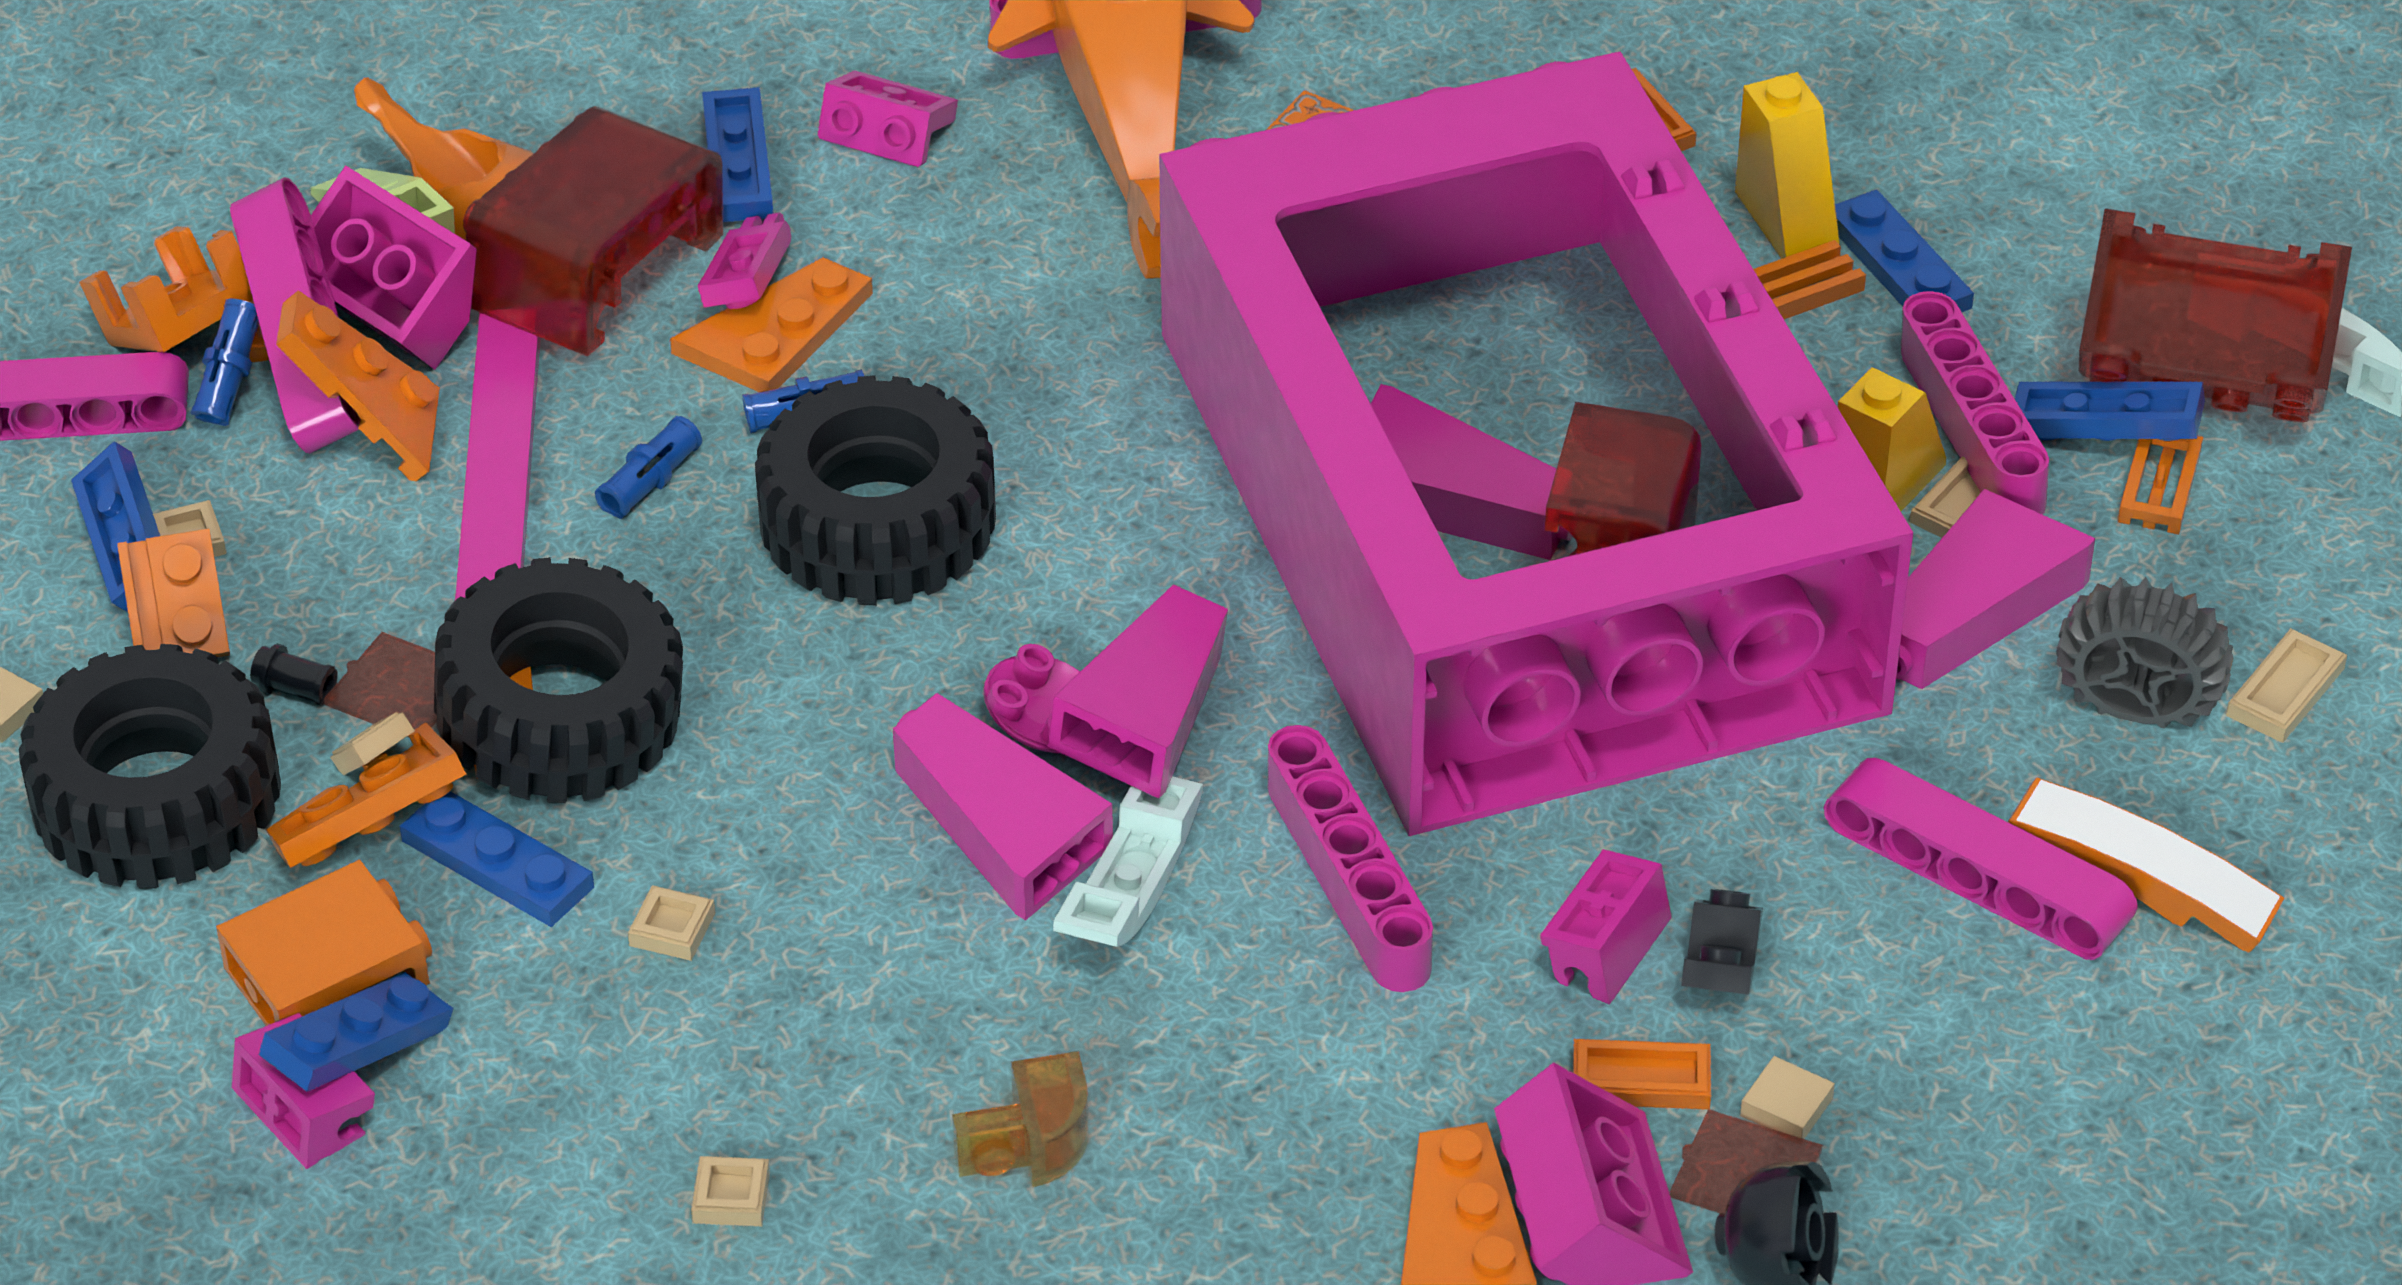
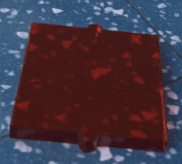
[324,632,437,738]
[1670,1109,1823,1213]

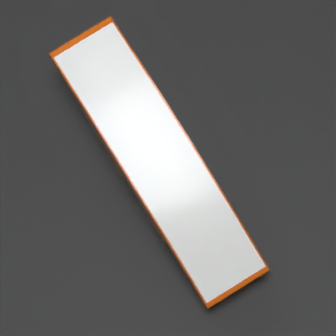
[2008,777,2285,953]

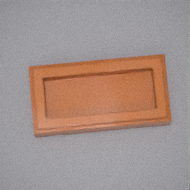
[1573,1039,1711,1110]

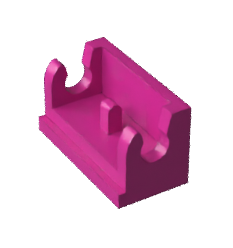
[1540,849,1672,1005]
[231,1013,375,1170]

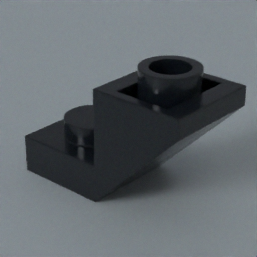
[1681,889,1763,995]

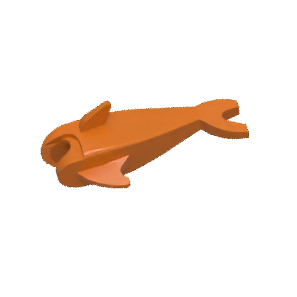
[988,0,1255,279]

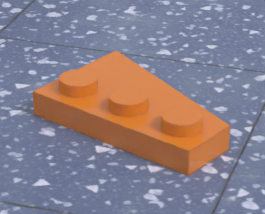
[670,257,873,392]
[276,290,440,481]
[266,722,467,868]
[1401,1122,1537,1285]

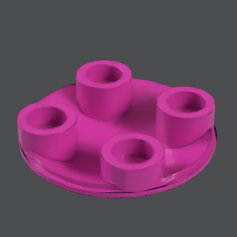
[983,644,1080,753]

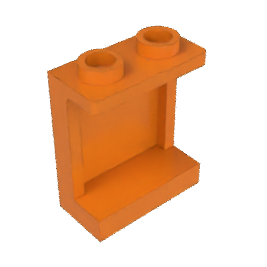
[216,859,432,1026]

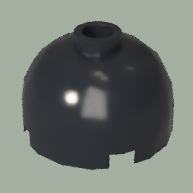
[1715,1161,1839,1285]

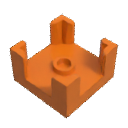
[79,226,253,352]

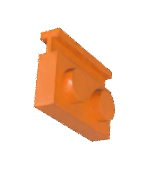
[117,528,230,657]

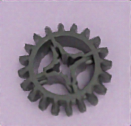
[2056,577,2234,728]

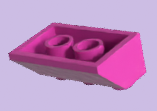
[311,165,477,370]
[1494,1062,1693,1285]

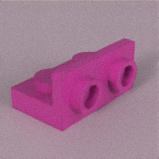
[818,70,958,167]

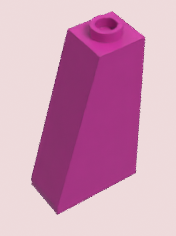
[1371,384,1579,560]
[1896,489,2095,689]
[1048,584,1228,798]
[893,693,1113,921]

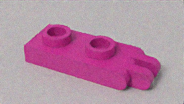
[697,212,791,309]

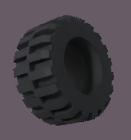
[755,375,996,605]
[434,557,683,803]
[19,644,281,889]

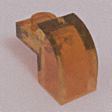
[952,1051,1089,1187]

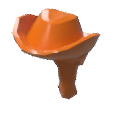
[354,77,549,241]

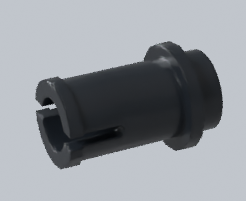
[250,643,338,706]

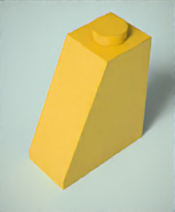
[1735,72,1839,259]
[1837,367,1947,511]

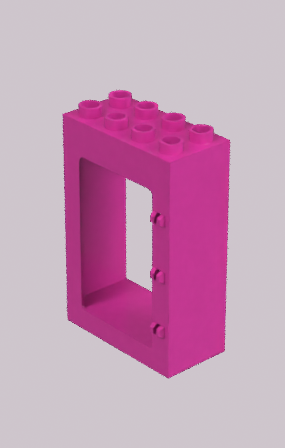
[1159,51,1913,836]

